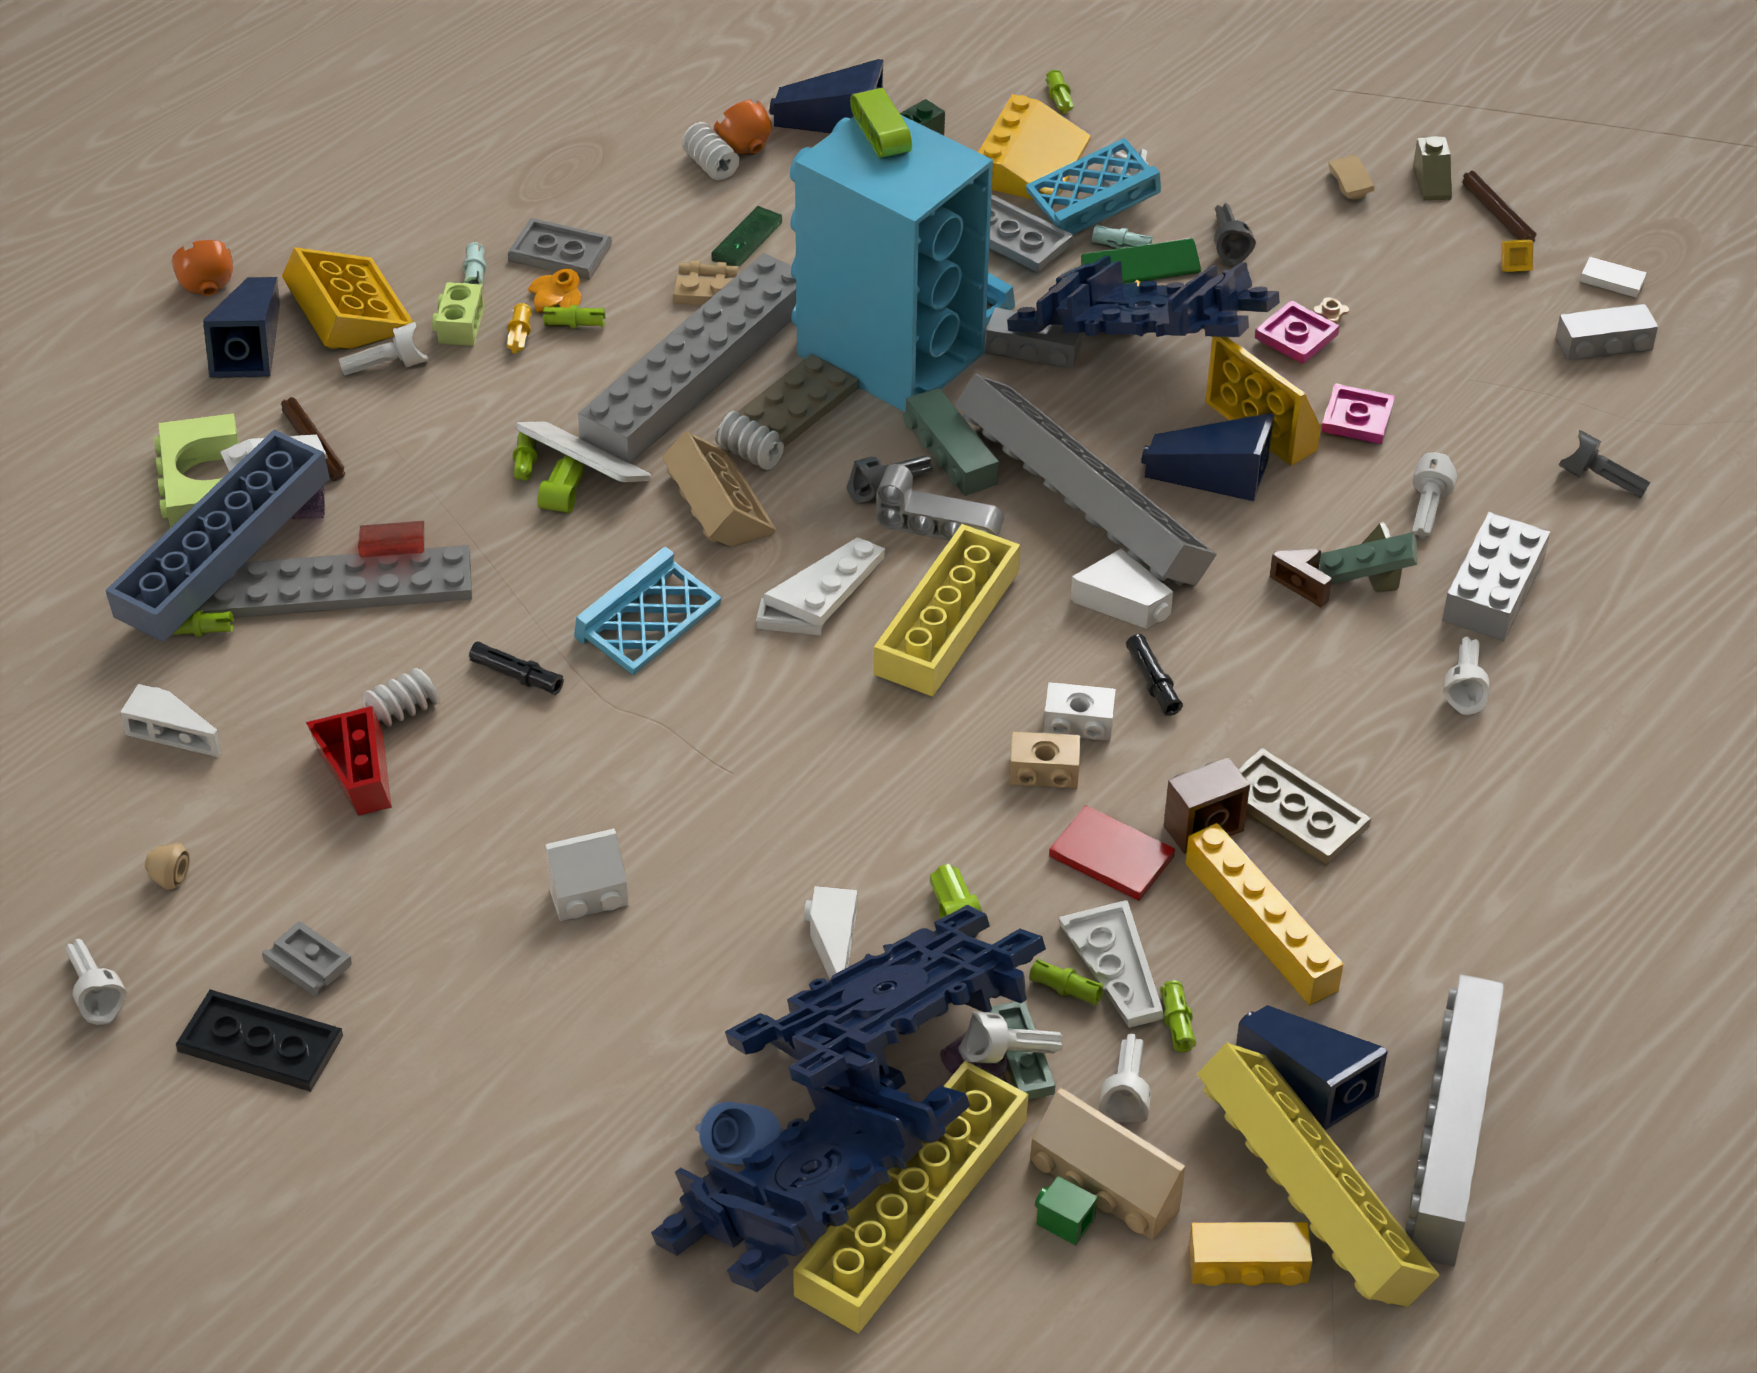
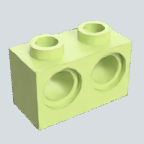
[432,282,484,346]

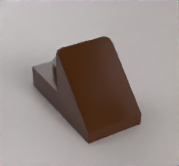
[1269,549,1332,608]

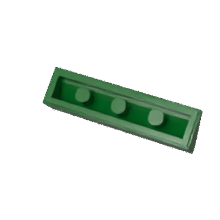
[1080,238,1201,283]

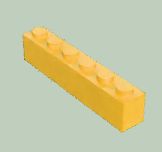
[1185,823,1344,1006]

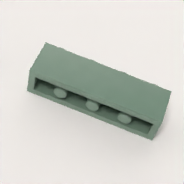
[903,387,999,496]

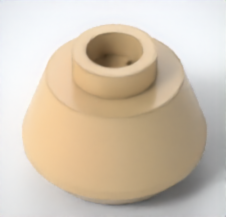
[145,843,190,890]

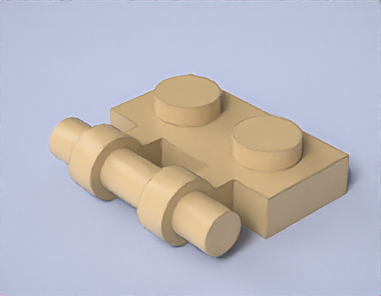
[673,260,738,305]

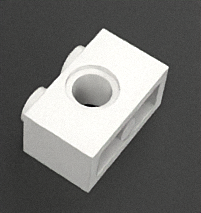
[1043,682,1116,741]

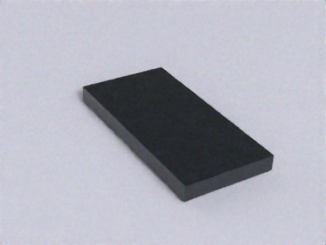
[176,989,343,1092]

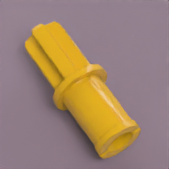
[506,303,532,354]

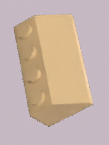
[662,430,776,547]
[1030,1087,1185,1240]

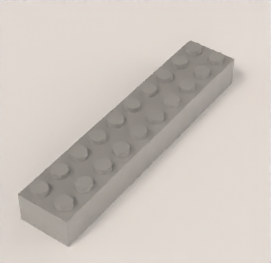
[578,253,796,464]
[955,374,1217,586]

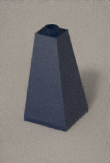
[769,59,884,133]
[203,277,280,378]
[1141,413,1274,501]
[1236,1005,1388,1130]

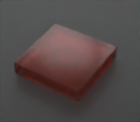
[358,521,425,558]

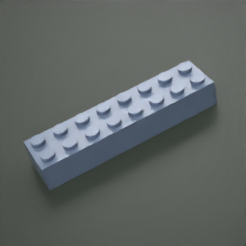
[105,430,330,642]

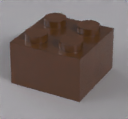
[1163,757,1250,854]

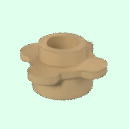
[1313,297,1349,324]

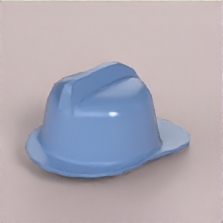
[695,1102,782,1165]

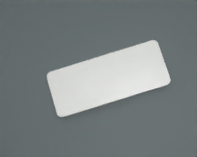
[515,421,651,482]

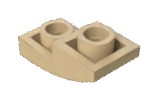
[1328,155,1375,199]

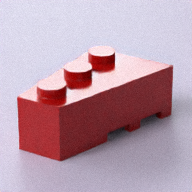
[306,706,392,816]

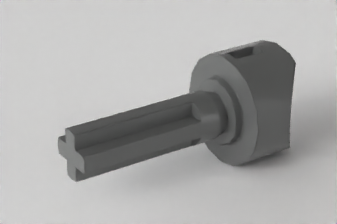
[1214,203,1256,266]
[1559,430,1651,498]
[846,455,933,503]

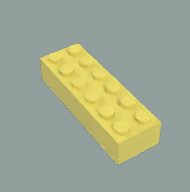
[873,524,1020,697]

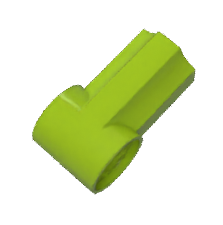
[537,455,584,514]
[930,864,982,918]

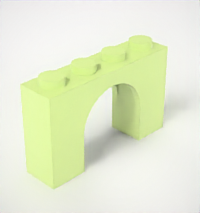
[154,413,239,528]

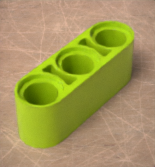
[851,88,912,158]

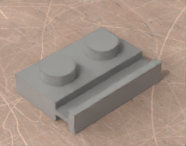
[262,921,352,997]

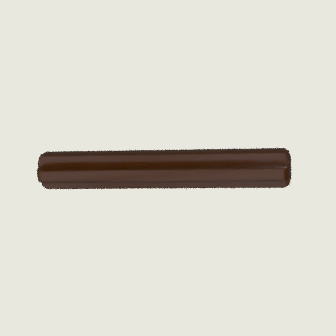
[1462,171,1537,243]
[281,397,345,480]

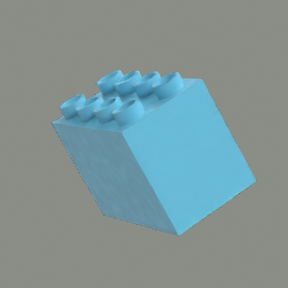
[790,115,993,412]

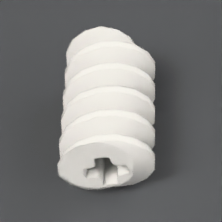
[682,122,739,180]
[715,410,784,470]
[362,668,439,727]

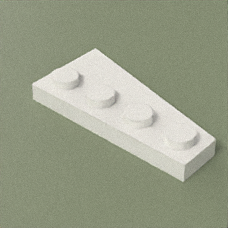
[764,537,885,627]
[1058,900,1164,1028]

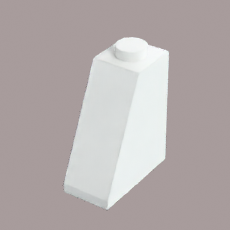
[1071,549,1173,629]

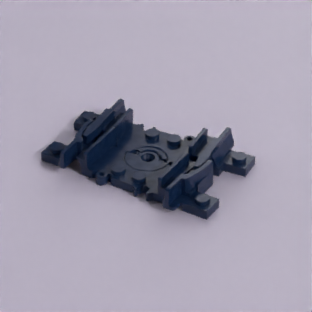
[1007,256,1280,337]
[725,905,1046,1093]
[651,1066,971,1292]

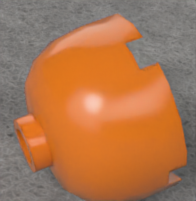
[714,99,772,155]
[171,240,233,296]

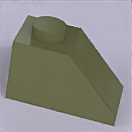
[1413,136,1452,200]

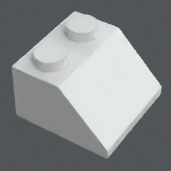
[545,828,628,921]

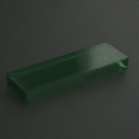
[711,206,782,268]

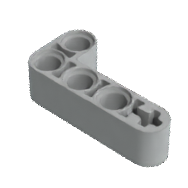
[876,464,1004,541]

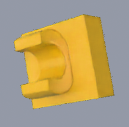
[1501,240,1533,272]

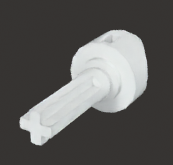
[339,322,429,376]
[1412,452,1457,540]
[1443,636,1490,715]
[65,939,127,1025]
[959,1012,1063,1064]
[1099,1034,1151,1122]

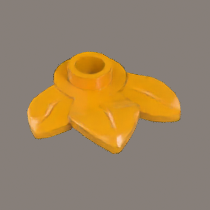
[528,268,582,313]

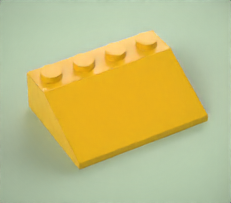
[978,94,1091,205]
[282,247,413,349]
[1205,337,1321,466]

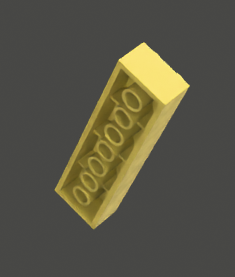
[1197,1042,1440,1307]
[793,1061,1028,1334]

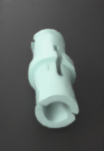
[1092,224,1153,249]
[463,242,486,287]

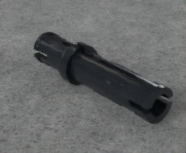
[1126,634,1183,716]
[469,641,564,695]

